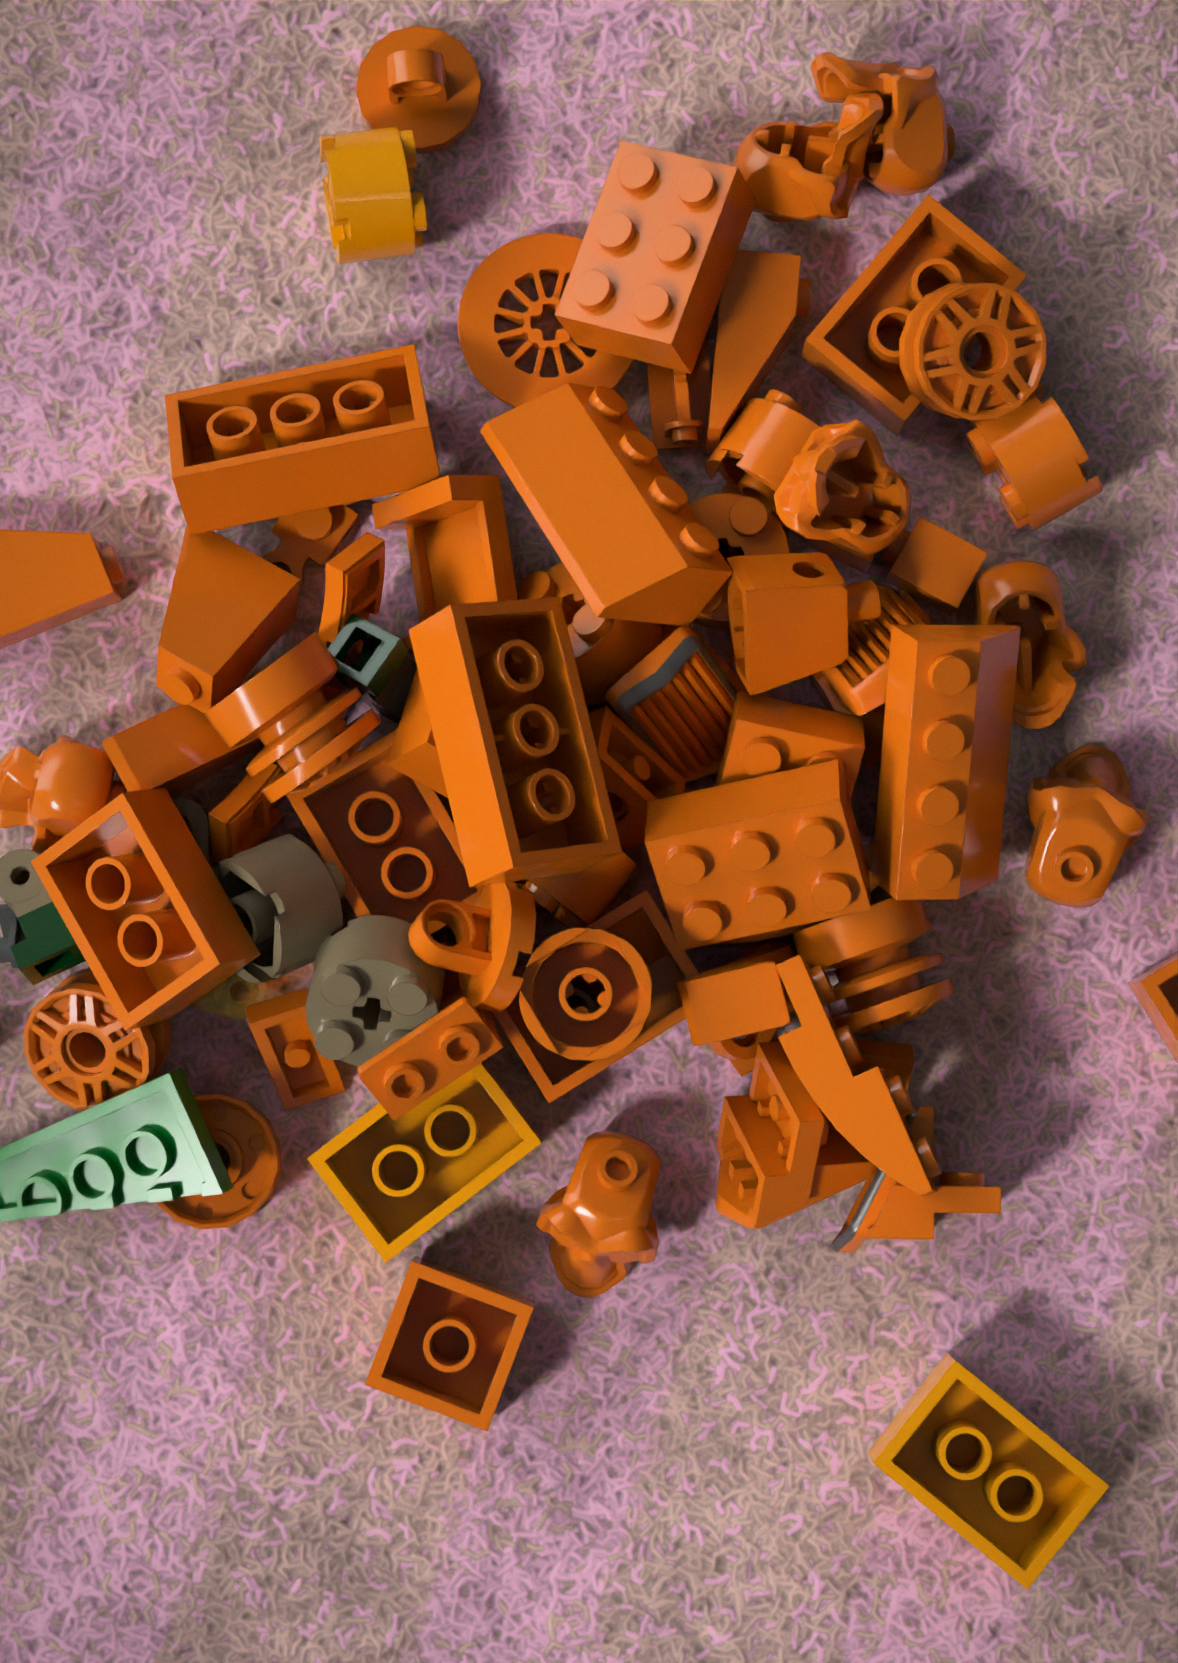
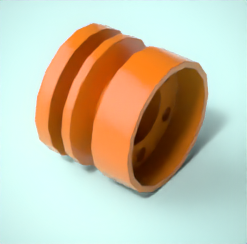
[204,632,382,803]
[791,897,956,1036]

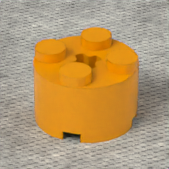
[319,126,427,265]

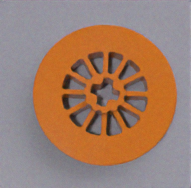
[457,233,633,408]

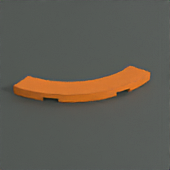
[208,532,385,864]

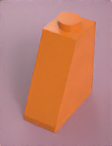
[156,527,300,713]
[0,529,126,649]
[101,675,264,797]

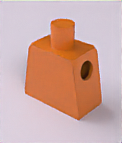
[726,552,881,695]

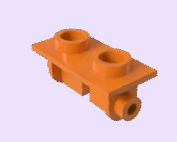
[646,334,711,450]

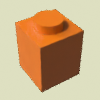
[882,516,988,617]

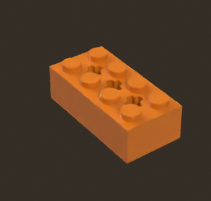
[165,344,441,535]
[408,597,622,887]

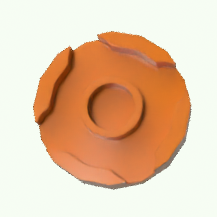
[356,26,482,154]
[408,882,536,1013]

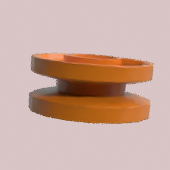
[899,283,1046,420]
[24,967,171,1111]
[155,1094,282,1229]

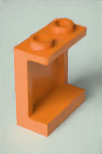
[372,475,518,654]
[358,931,503,1121]

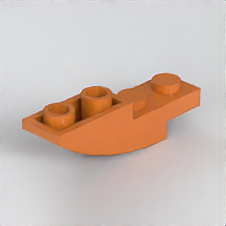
[776,955,942,1197]

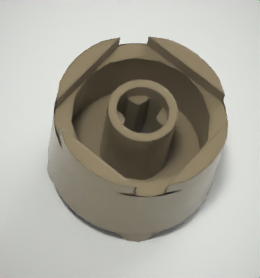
[211,834,346,984]
[306,915,445,1066]

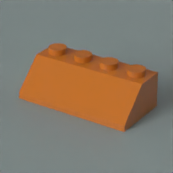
[480,382,733,627]
[871,624,1021,900]

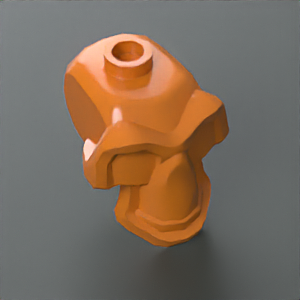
[811,52,955,196]
[733,93,884,222]
[774,419,912,556]
[974,560,1087,729]
[0,735,126,855]
[1024,745,1150,908]
[536,1131,661,1298]

